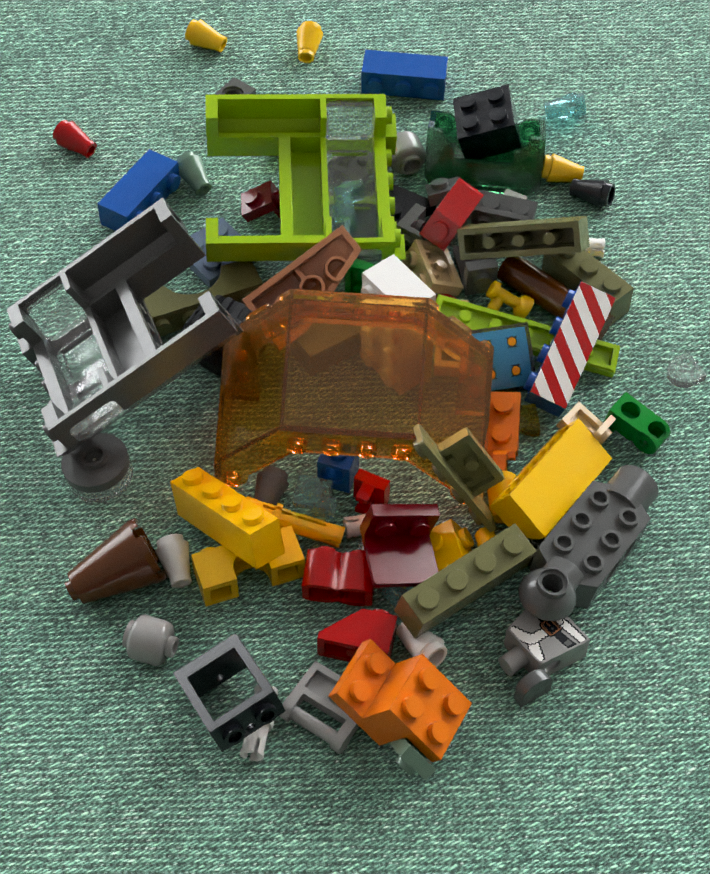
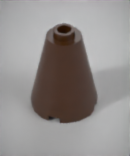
[64,518,168,604]

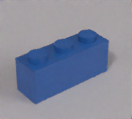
[361,50,448,101]
[97,149,181,231]

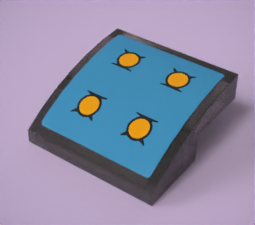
[463,322,535,399]

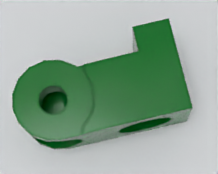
[604,392,671,454]

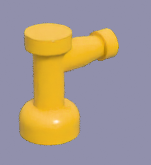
[486,280,534,318]

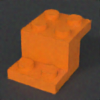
[328,639,472,762]

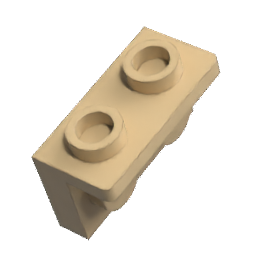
[402,239,464,296]

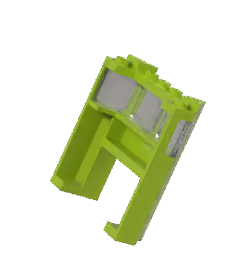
[205,94,406,262]

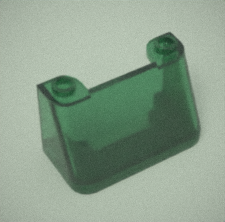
[424,110,546,196]

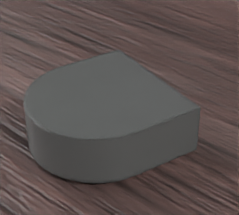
[514,669,553,707]

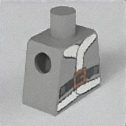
[498,609,590,676]

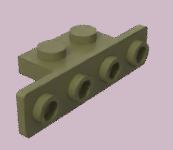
[413,424,505,533]

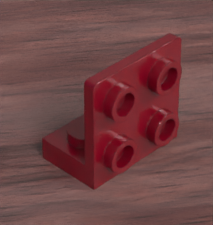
[359,504,440,588]

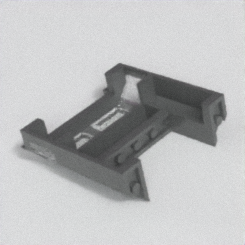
[7,197,244,457]

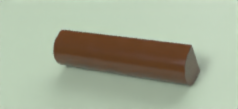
[497,256,615,340]

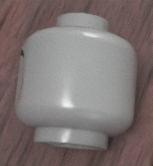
[391,131,426,175]
[122,614,179,666]

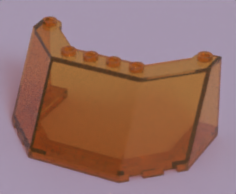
[214,289,494,504]

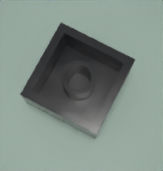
[453,84,522,163]

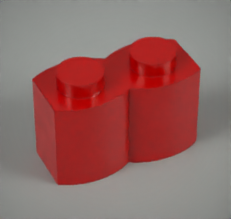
[301,546,375,606]

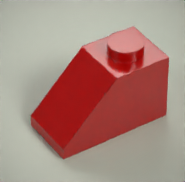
[419,178,484,251]
[317,608,398,662]

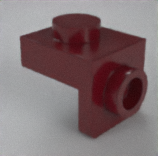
[241,180,280,222]

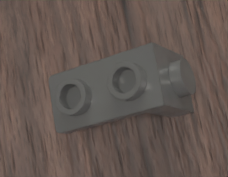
[453,246,498,295]

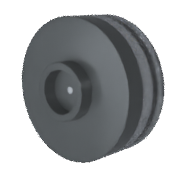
[61,433,133,502]

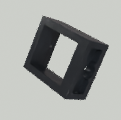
[173,633,286,752]

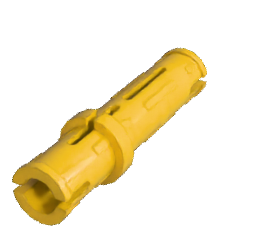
[246,496,345,548]

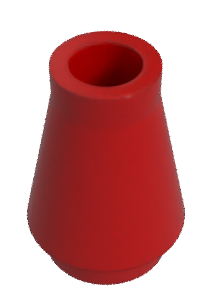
[53,120,97,158]

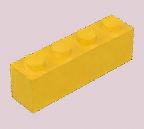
[170,467,285,569]

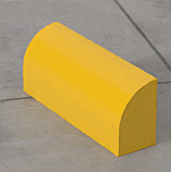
[490,418,612,539]

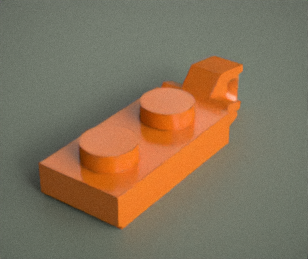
[484,391,522,471]

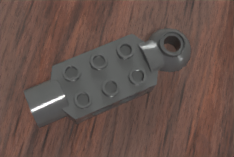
[518,465,659,621]

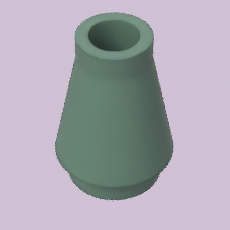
[176,152,212,196]

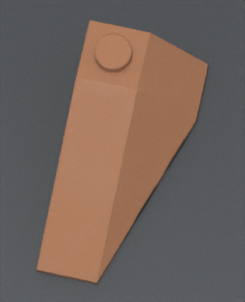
[241,225,362,351]

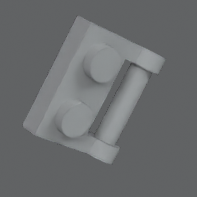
[279,661,359,754]

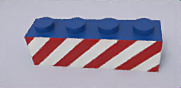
[523,281,616,417]

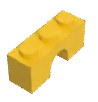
[191,525,305,607]

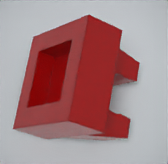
[353,468,390,514]

